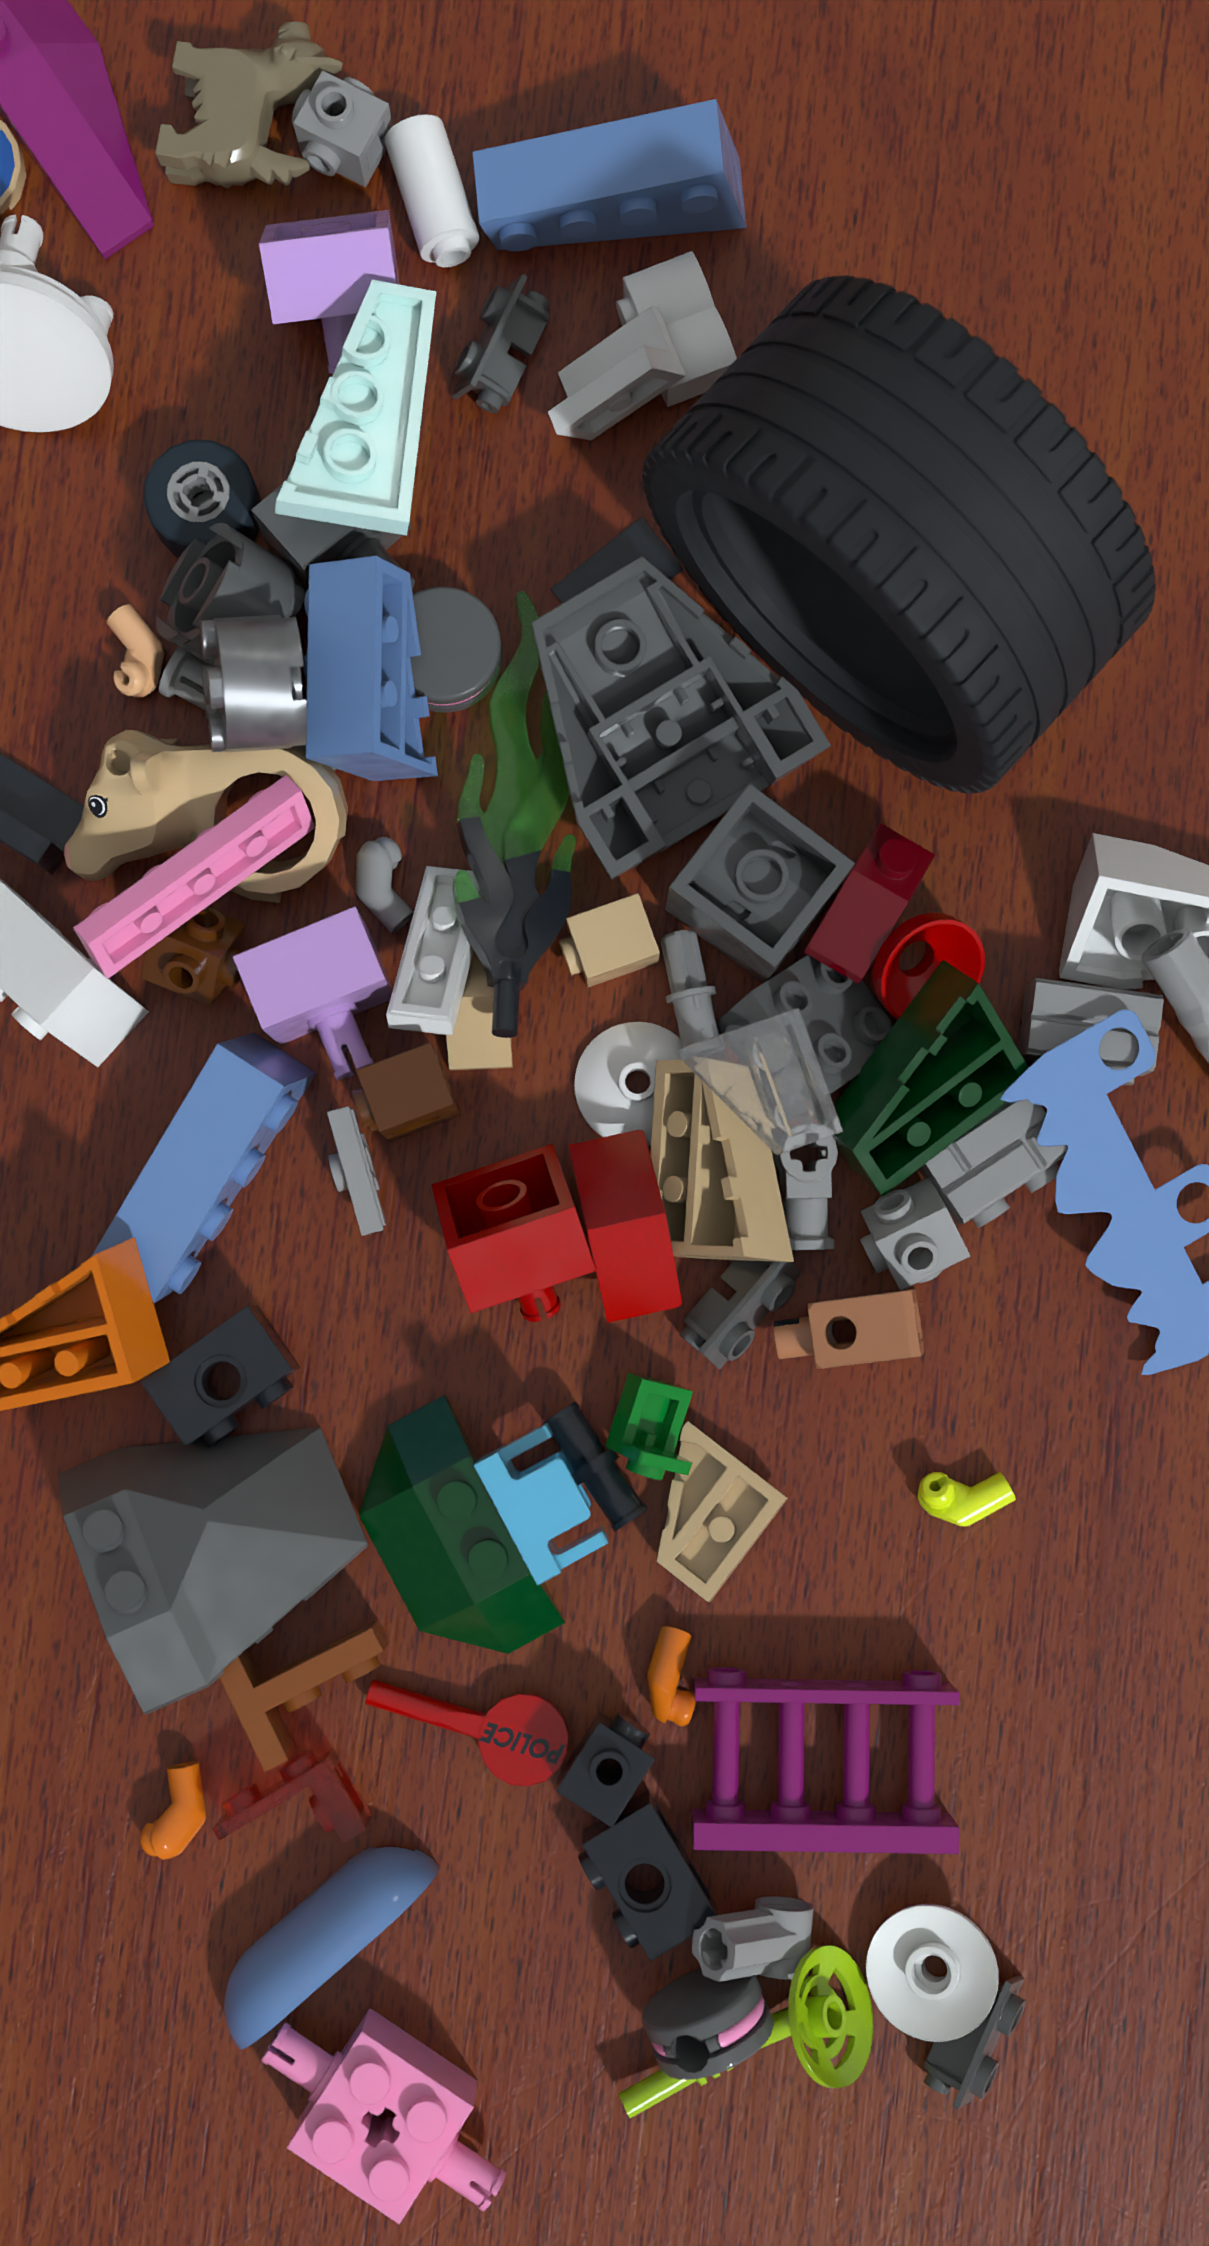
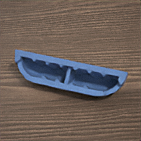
[224,1847,440,2050]

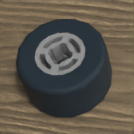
[143,440,262,558]

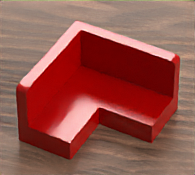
[568,1130,682,1323]

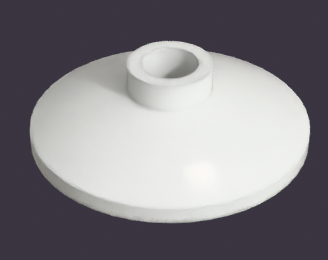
[574,1022,695,1146]
[866,1904,999,2042]

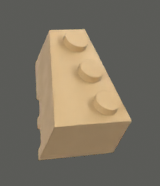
[650,1058,794,1262]

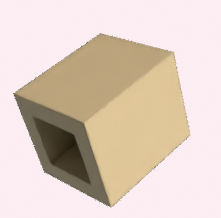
[559,893,660,987]

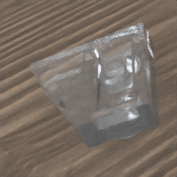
[678,1008,843,1155]

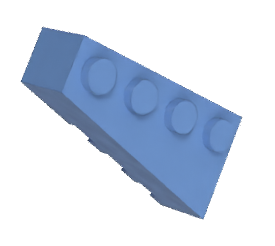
[473,99,747,251]
[91,1033,317,1303]

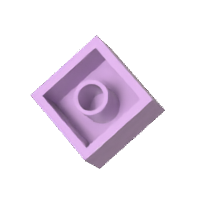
[259,210,400,374]
[233,907,393,1080]

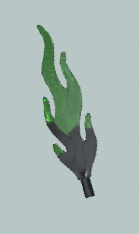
[453,591,576,1038]

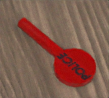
[365,1679,569,1787]

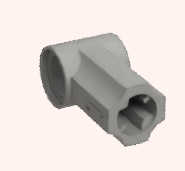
[692,1896,814,1982]

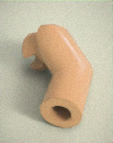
[107,604,165,698]

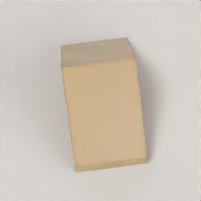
[446,951,513,1071]

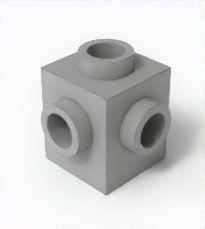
[292,70,393,188]
[860,1177,970,1291]

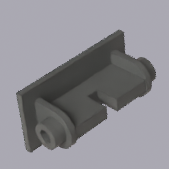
[451,274,550,414]
[679,1260,801,1370]
[923,1968,1026,2109]

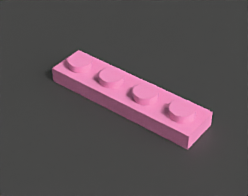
[74,775,315,979]

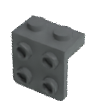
[716,955,894,1126]

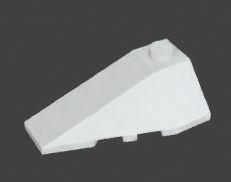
[1059,833,1209,990]

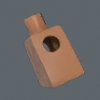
[774,1289,925,1369]

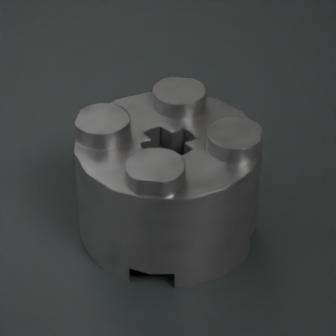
[200,615,307,753]

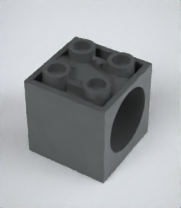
[665,784,855,984]

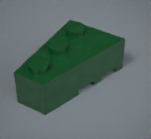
[820,960,1029,1197]

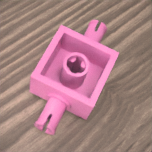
[261,2008,507,2224]

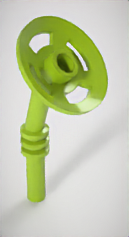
[618,1945,873,2119]

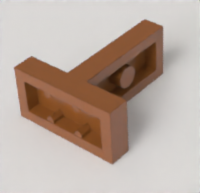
[219,1619,389,1772]

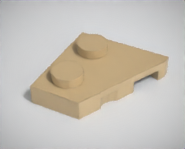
[657,1421,788,1602]

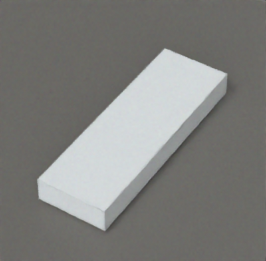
[386,866,484,1035]

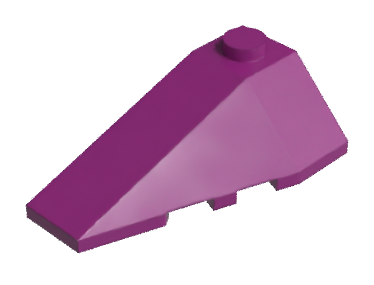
[0,0,155,260]

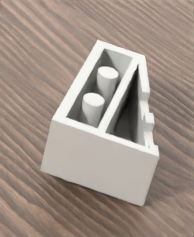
[0,878,149,1067]

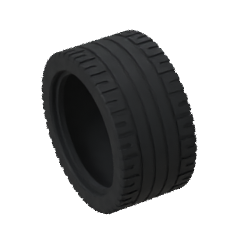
[642,275,1156,794]

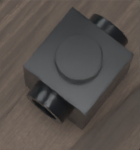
[556,1711,655,1827]

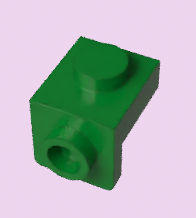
[605,1372,693,1480]

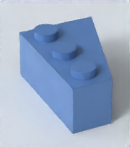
[303,556,438,781]

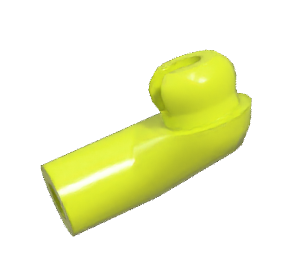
[918,1472,1016,1527]

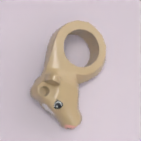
[64,730,348,903]

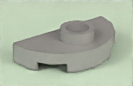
[327,1106,386,1236]

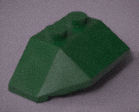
[359,1395,565,1654]

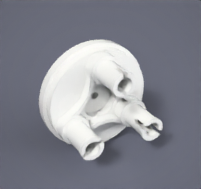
[0,215,114,432]

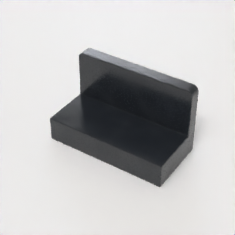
[0,753,84,875]

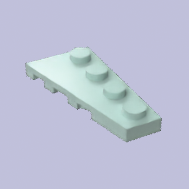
[275,280,436,536]

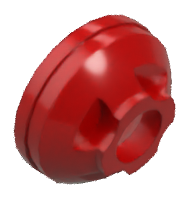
[873,913,985,1019]

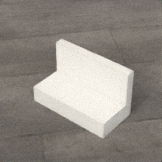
[548,306,686,440]

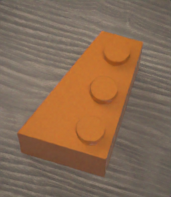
[0,1237,170,1411]

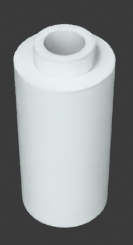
[385,115,479,267]

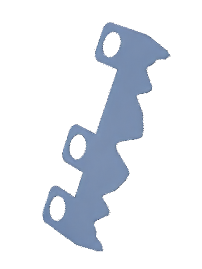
[1000,1009,1209,1375]

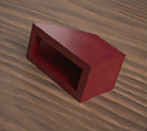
[804,823,935,984]

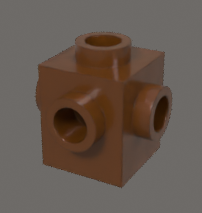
[140,907,246,1007]

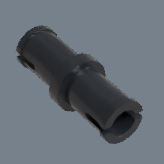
[542,1401,648,1532]

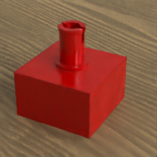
[431,1143,596,1322]

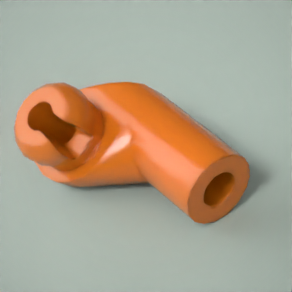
[647,1626,696,1726]
[140,1761,206,1860]

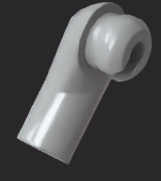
[355,837,414,934]

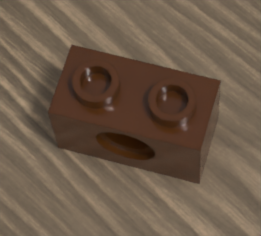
[351,1042,462,1142]

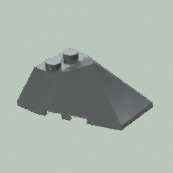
[531,556,831,880]
[58,1427,369,1715]

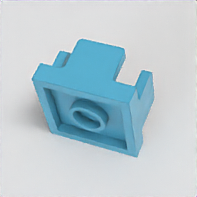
[474,1423,609,1585]

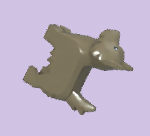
[156,21,343,188]

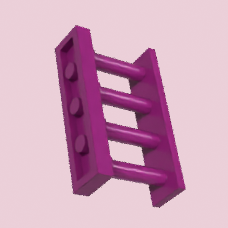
[691,1667,960,1854]

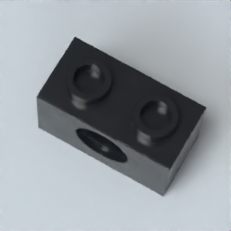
[141,1306,301,1447]
[578,1790,718,1961]

